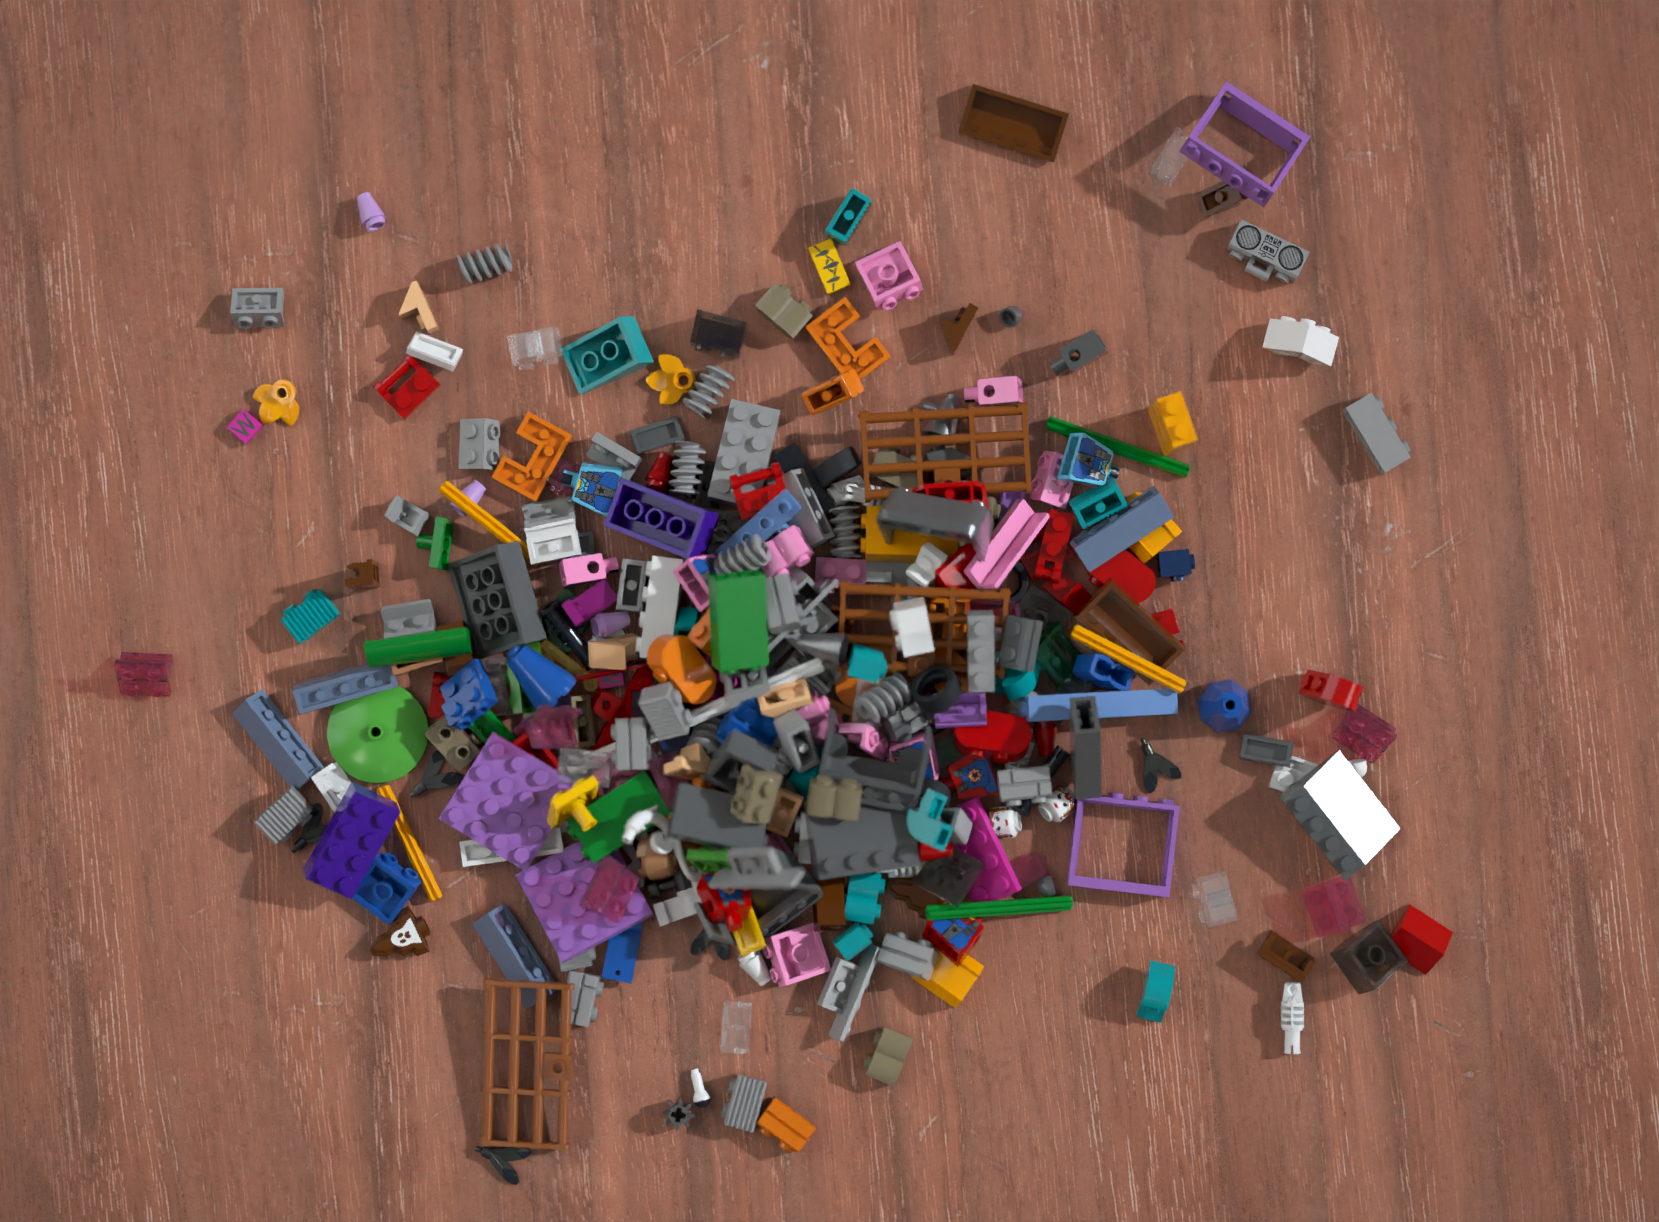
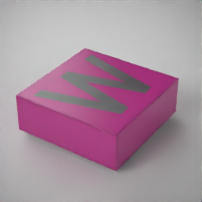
[227,409,263,444]
[596,668,625,689]

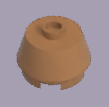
[636,830,680,881]

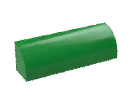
[363,627,472,668]

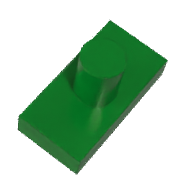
[416,517,454,570]
[469,710,517,744]

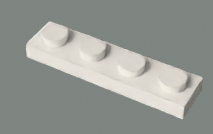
[459,827,564,867]

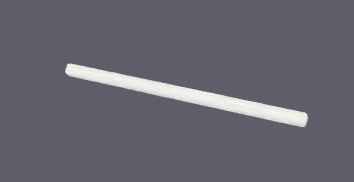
[566,658,825,776]

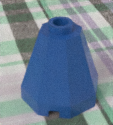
[1197,679,1252,733]

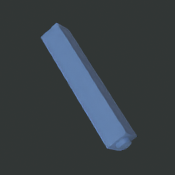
[1019,689,1178,722]

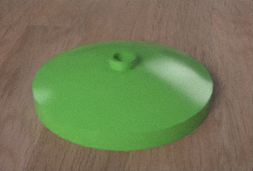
[327,686,429,783]

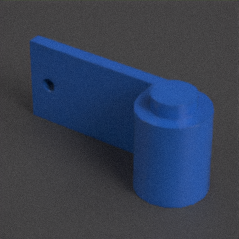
[601,921,644,984]

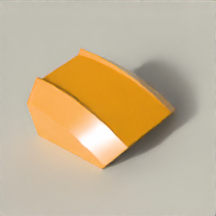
[1126,492,1182,564]
[911,940,984,1009]

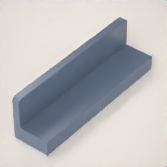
[1068,486,1174,572]
[292,663,398,714]
[233,689,324,790]
[473,903,558,1009]

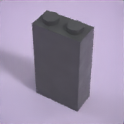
[1069,696,1101,799]
[667,783,773,849]

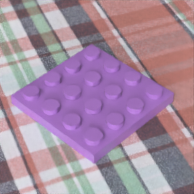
[439,731,576,871]
[516,841,653,964]

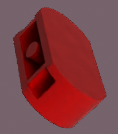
[911,481,988,508]
[1084,550,1156,603]
[1299,670,1364,712]
[954,711,1032,764]

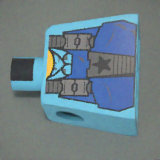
[1057,433,1119,486]
[560,462,623,517]

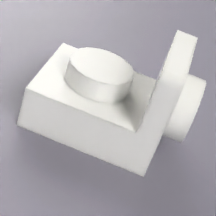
[906,541,948,587]

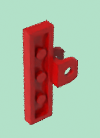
[588,667,653,765]

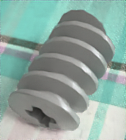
[457,241,513,284]
[682,364,735,420]
[668,441,706,495]
[828,506,862,558]
[714,534,772,574]
[854,672,911,723]
[686,713,727,758]

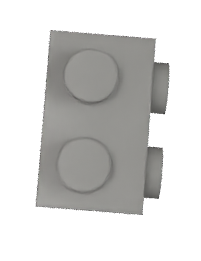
[459,418,500,471]

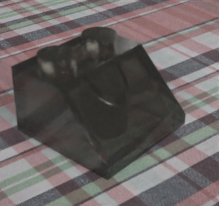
[690,309,748,360]
[1330,920,1407,994]

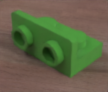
[686,846,733,872]

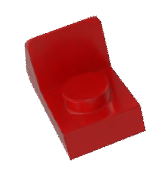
[1041,570,1092,617]

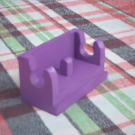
[933,692,987,728]

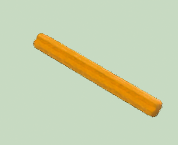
[438,481,539,567]
[1070,625,1186,693]
[377,785,442,902]

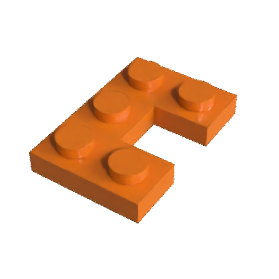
[805,297,891,381]
[492,411,573,502]

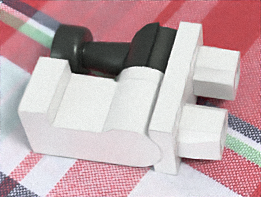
[646,865,713,927]

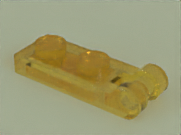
[539,639,599,692]

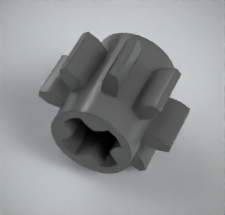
[663,1097,695,1131]

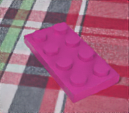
[952,797,1022,902]

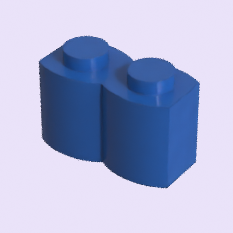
[1072,654,1134,690]

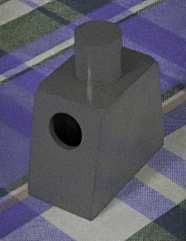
[1049,329,1109,376]

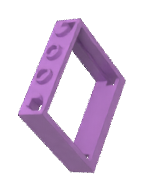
[1179,81,1310,207]
[1066,792,1180,897]

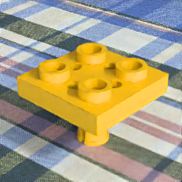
[547,776,599,832]

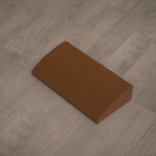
[958,83,1069,162]
[1076,577,1185,686]

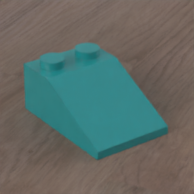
[561,316,654,395]

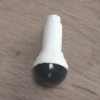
[691,1068,710,1108]

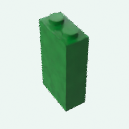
[708,569,769,674]
[566,770,671,864]

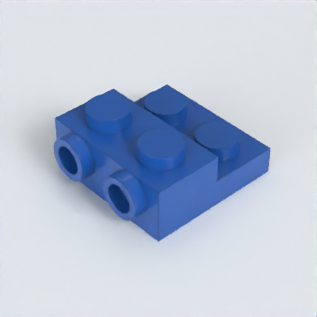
[440,658,498,730]
[716,698,778,748]
[352,852,422,925]

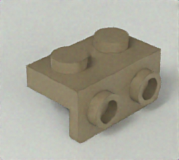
[730,765,782,823]

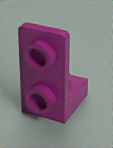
[562,579,618,628]

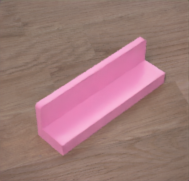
[963,499,1050,589]

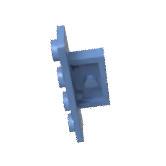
[715,489,802,556]

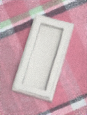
[406,331,463,371]

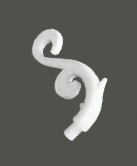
[622,805,708,882]

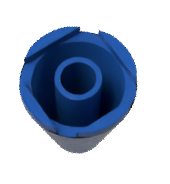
[506,644,576,714]

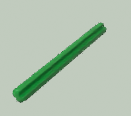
[1046,417,1190,478]
[925,895,1073,920]

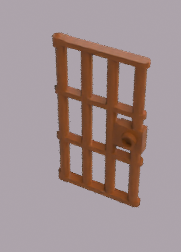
[858,402,1032,503]
[837,581,1011,679]
[479,977,574,1150]

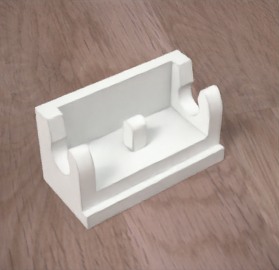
[311,762,351,812]

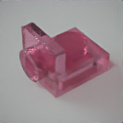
[546,456,581,496]

